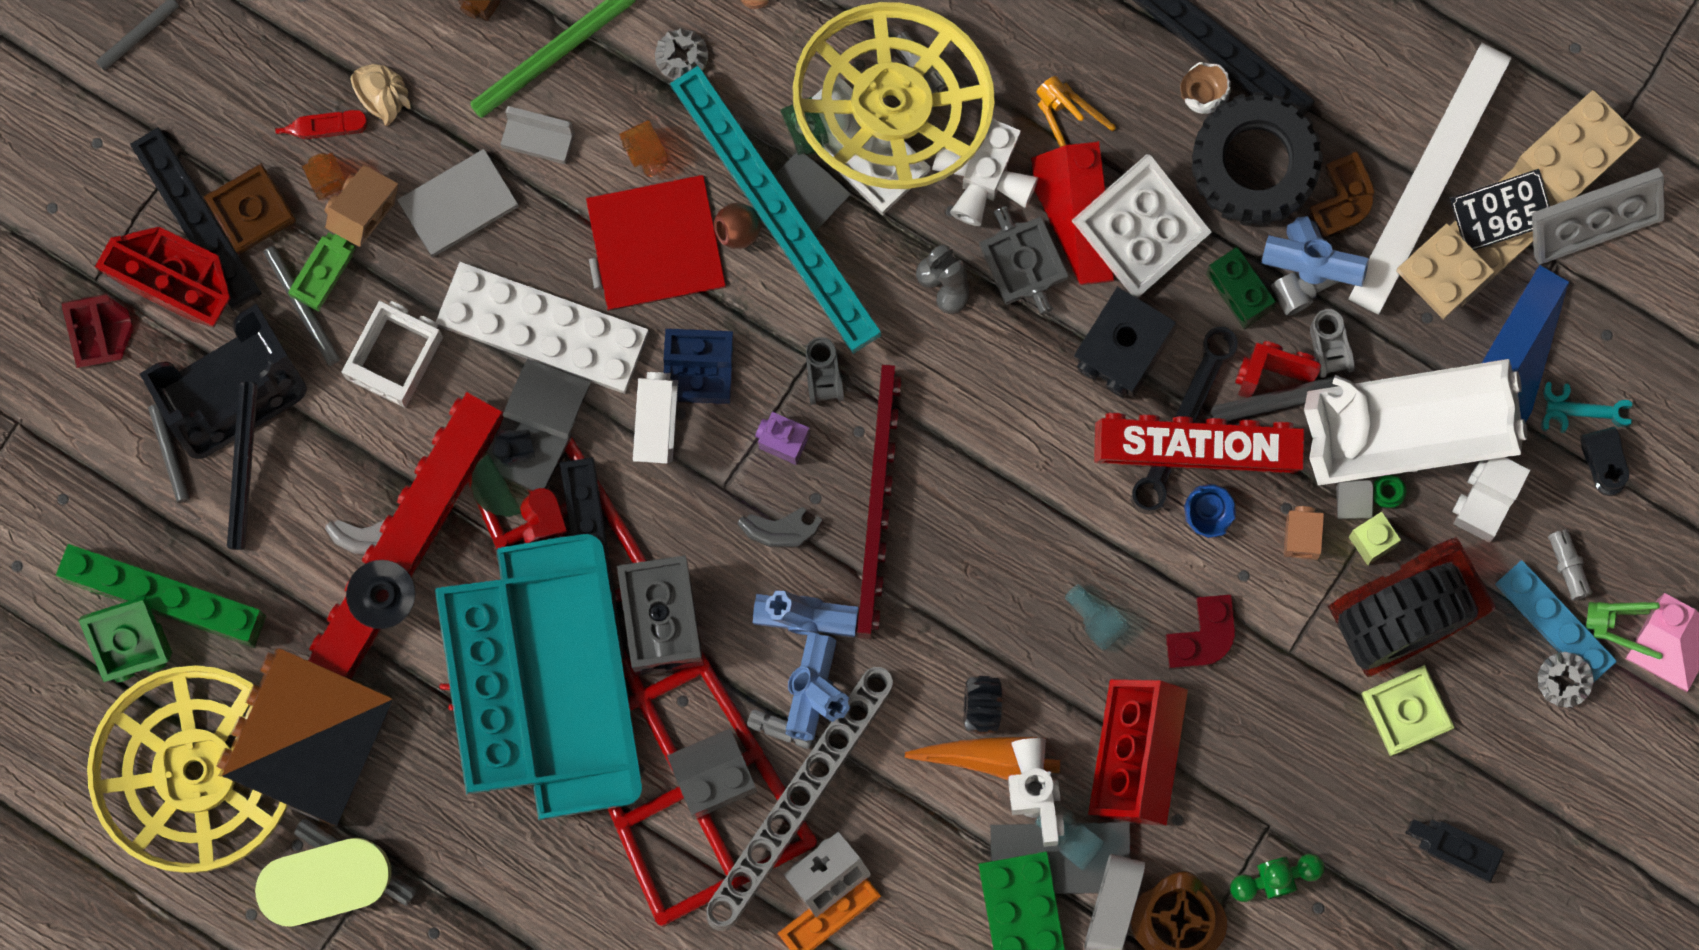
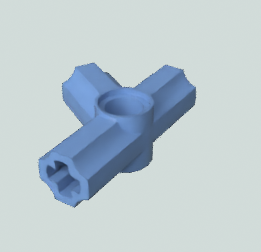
[1262,216,1369,287]
[752,591,859,637]
[785,633,850,741]

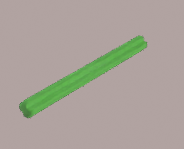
[470,0,635,118]

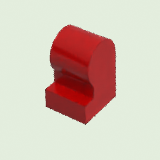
[520,488,567,543]

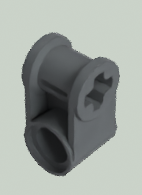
[806,337,844,405]

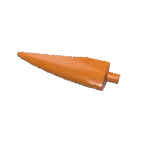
[905,737,1061,780]

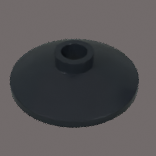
[346,560,416,629]

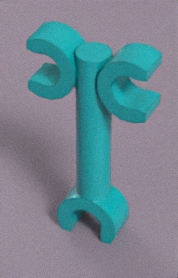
[1541,382,1633,433]

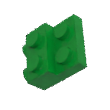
[79,596,172,682]

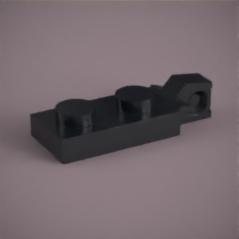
[1405,819,1505,884]

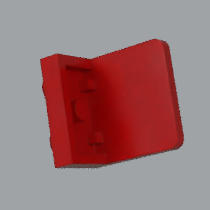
[1235,341,1321,398]

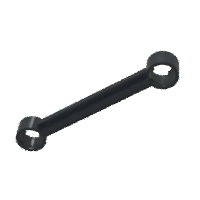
[1131,327,1238,514]

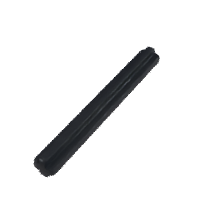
[227,381,258,550]

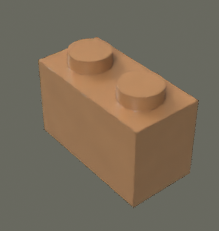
[325,165,398,247]

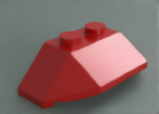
[95,227,230,328]

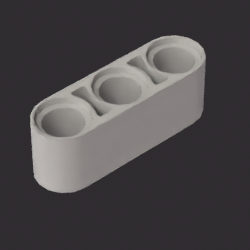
[1084,853,1145,950]

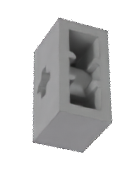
[783,832,871,917]

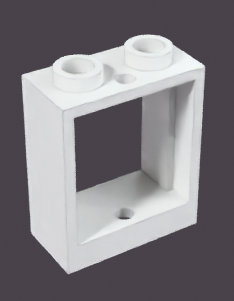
[342,301,443,408]
[633,372,678,463]

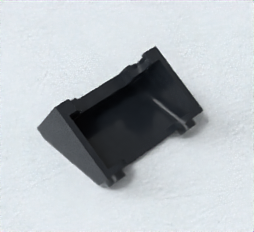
[139,304,307,459]

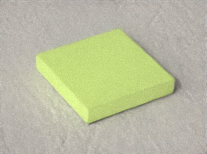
[1361,665,1454,757]

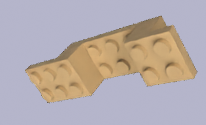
[1396,90,1641,320]

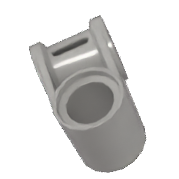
[1310,309,1355,378]

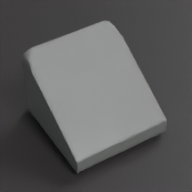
[1336,480,1373,519]

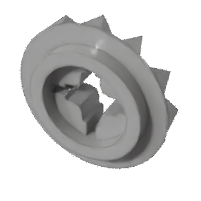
[654,28,708,80]
[1537,652,1594,707]

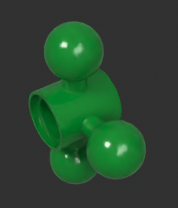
[1230,854,1325,902]

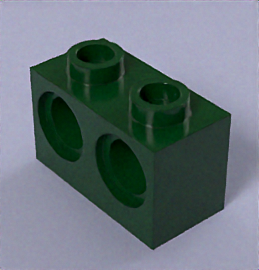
[1206,247,1276,329]

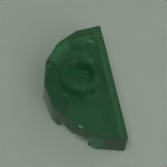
[471,452,521,517]

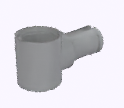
[1270,272,1339,316]

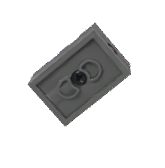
[617,555,704,676]

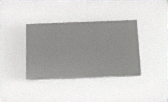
[1532,168,1664,265]

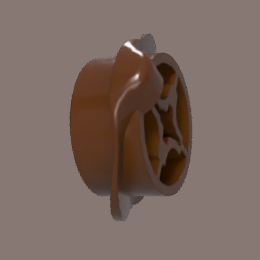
[1131,871,1227,950]

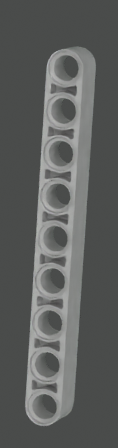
[706,667,893,931]

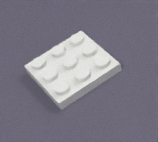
[1071,154,1211,298]

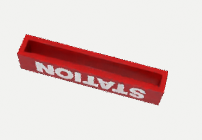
[1094,413,1304,474]

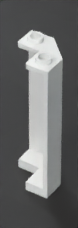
[1304,359,1527,485]

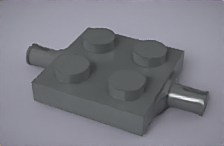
[979,206,1068,315]

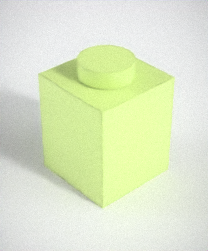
[1349,512,1401,565]

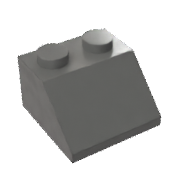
[667,728,757,819]

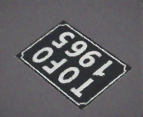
[1450,168,1550,250]

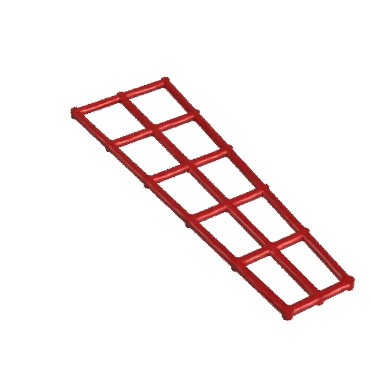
[468,437,817,927]

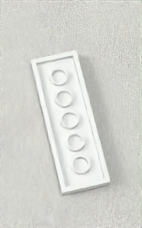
[436,262,649,394]

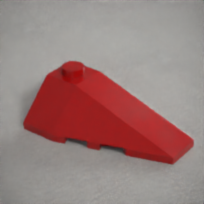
[1031,141,1114,285]

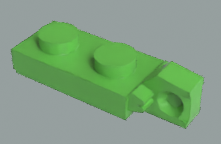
[288,232,355,312]

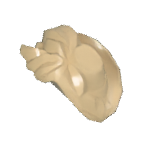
[350,64,411,126]

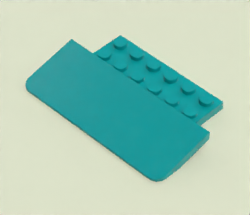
[435,534,642,821]

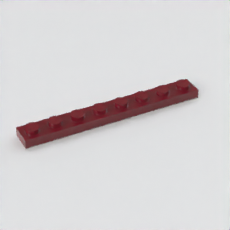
[857,364,902,639]

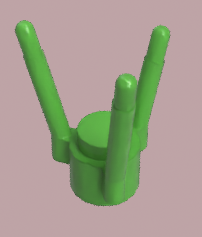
[1586,602,1663,660]

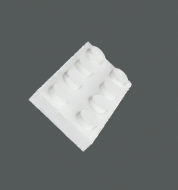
[789,75,931,216]

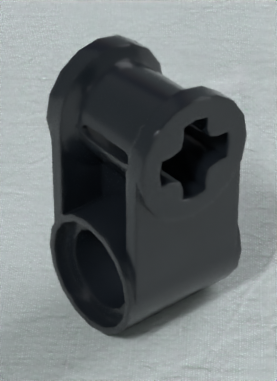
[1580,426,1629,496]

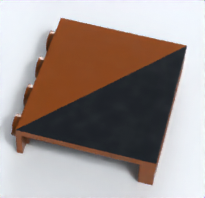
[216,648,393,826]

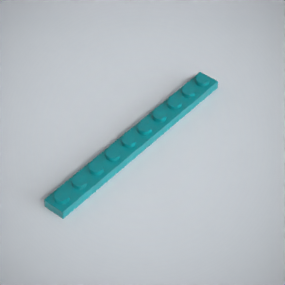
[670,66,882,354]

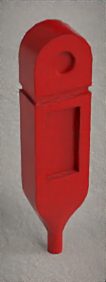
[275,110,368,139]

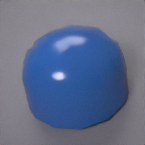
[1184,483,1236,538]

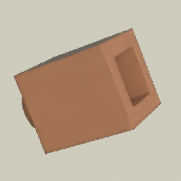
[1284,506,1324,560]

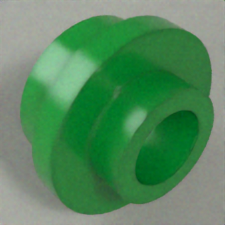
[1373,474,1406,509]

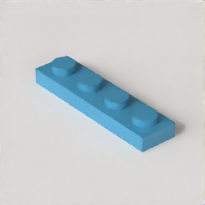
[1495,560,1617,683]

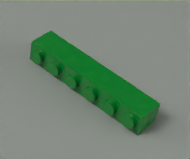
[55,544,267,648]

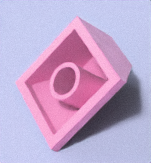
[1625,593,1699,692]

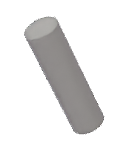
[589,258,602,289]

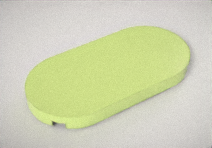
[255,838,391,926]

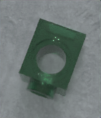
[780,97,829,155]

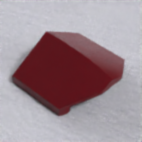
[61,294,133,368]

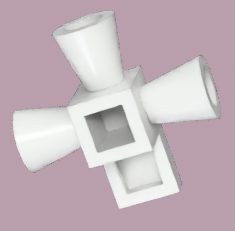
[932,119,1038,226]
[1008,738,1064,847]

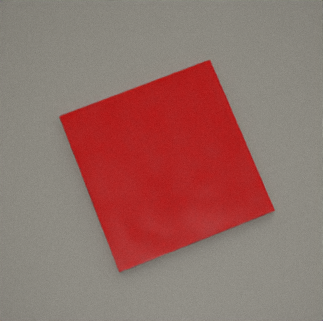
[586,175,726,311]

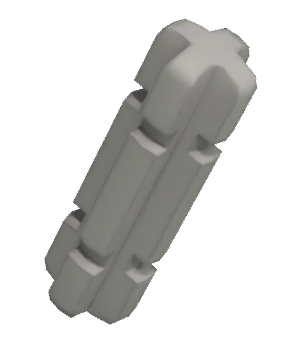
[747,710,813,749]

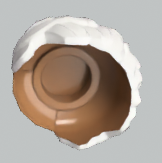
[1180,62,1231,114]

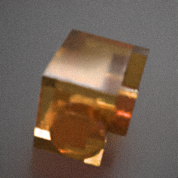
[619,120,669,177]
[302,152,346,200]

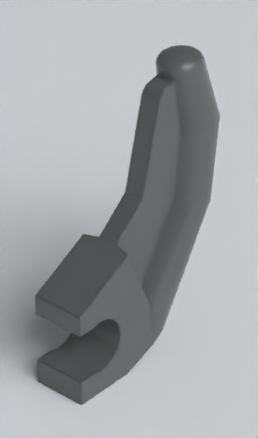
[738,507,823,547]

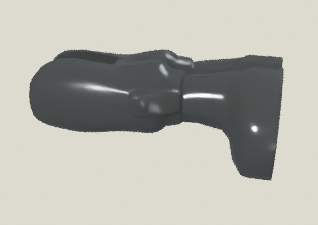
[916,245,969,314]

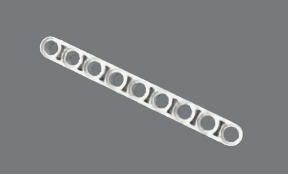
[1348,43,1512,315]

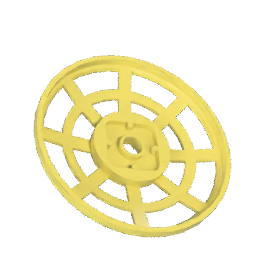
[792,2,995,189]
[87,665,288,873]

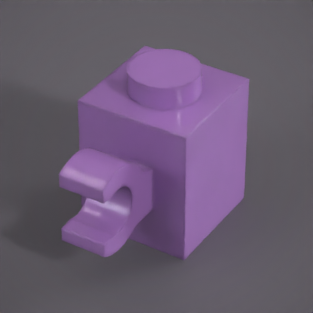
[755,412,810,465]

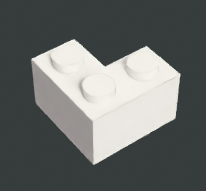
[1452,457,1530,543]

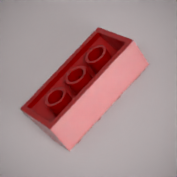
[1088,679,1188,826]

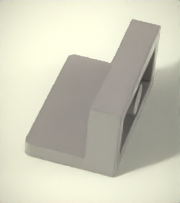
[500,106,575,165]

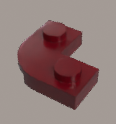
[1165,594,1235,670]

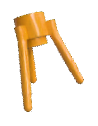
[1036,76,1116,147]

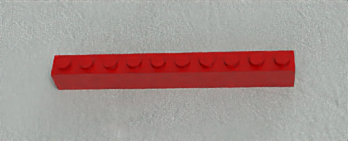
[308,392,504,680]

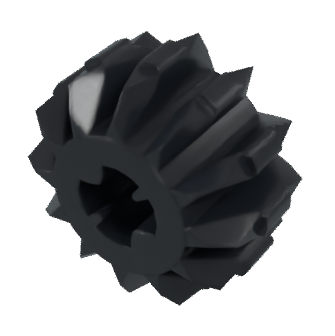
[963,675,1003,734]

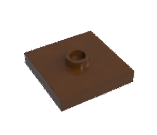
[204,163,296,255]

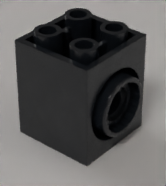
[1074,286,1177,399]

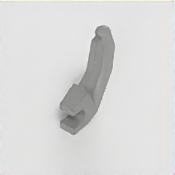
[325,519,385,555]

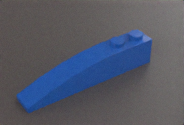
[1482,265,1569,423]

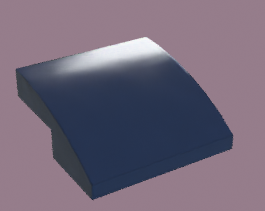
[663,328,733,404]

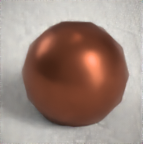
[714,203,761,249]

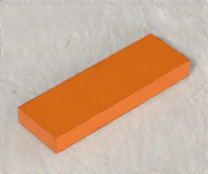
[777,878,881,950]

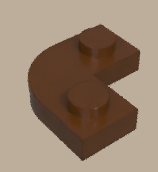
[1309,152,1374,240]

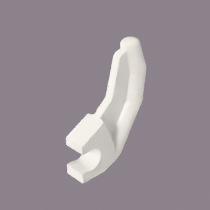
[1326,375,1371,459]

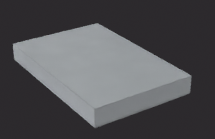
[397,149,519,258]

